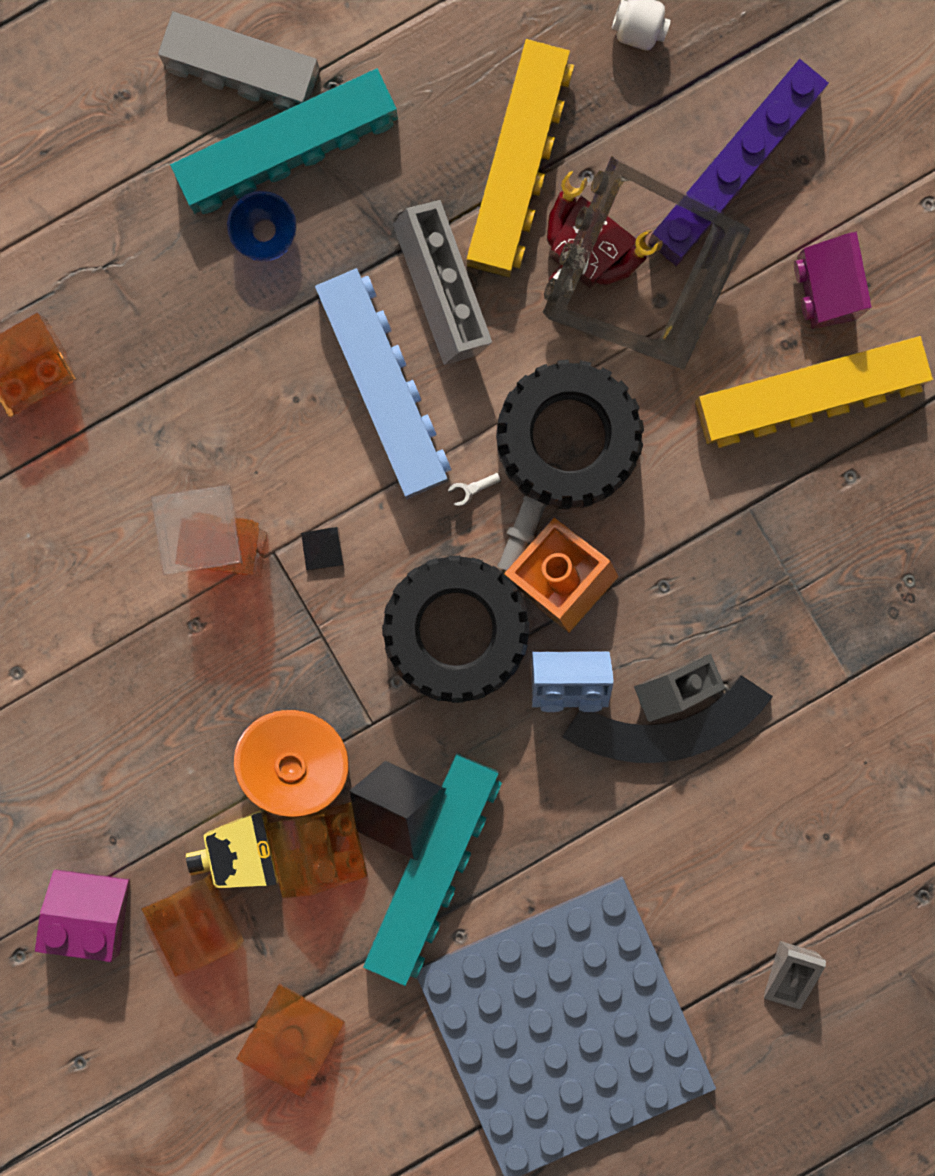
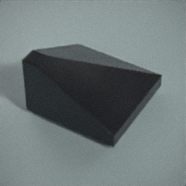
[301,527,344,570]

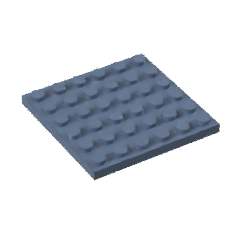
[417,877,716,1176]

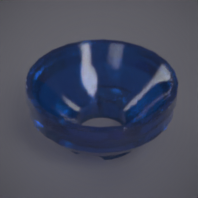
[227,191,297,262]

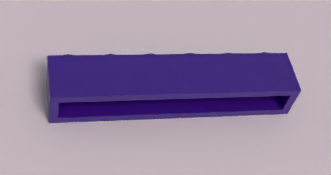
[648,58,829,267]

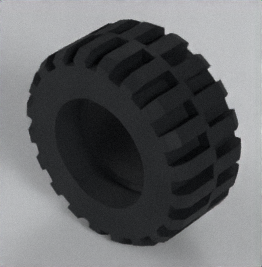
[496,360,644,510]
[382,555,530,703]

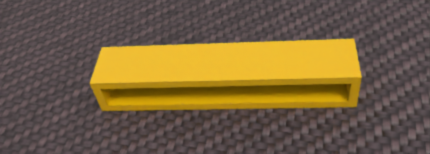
[467,39,574,278]
[695,336,933,448]

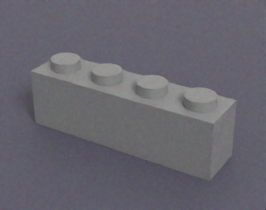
[158,11,320,111]
[393,200,493,365]

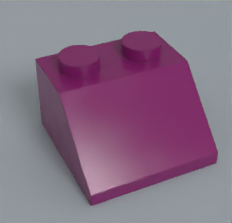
[794,231,872,329]
[35,869,130,962]

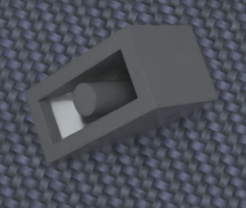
[634,654,725,722]

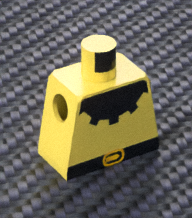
[186,810,281,888]

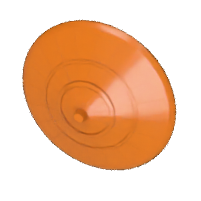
[234,710,349,817]

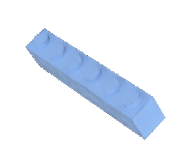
[315,268,451,499]

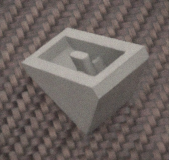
[764,941,826,1009]

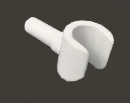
[448,473,501,506]

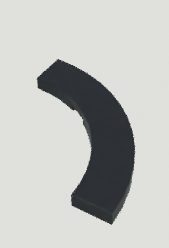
[561,675,773,763]

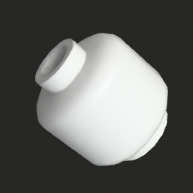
[612,0,671,51]

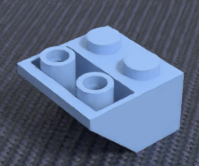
[531,652,613,712]

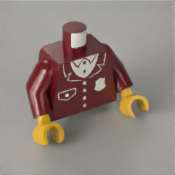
[546,171,663,294]

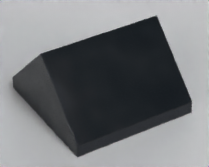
[349,761,446,860]

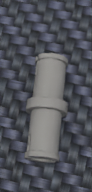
[497,496,546,570]

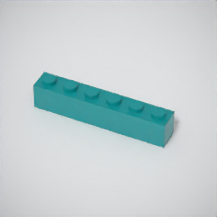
[170,68,398,214]
[363,753,502,986]

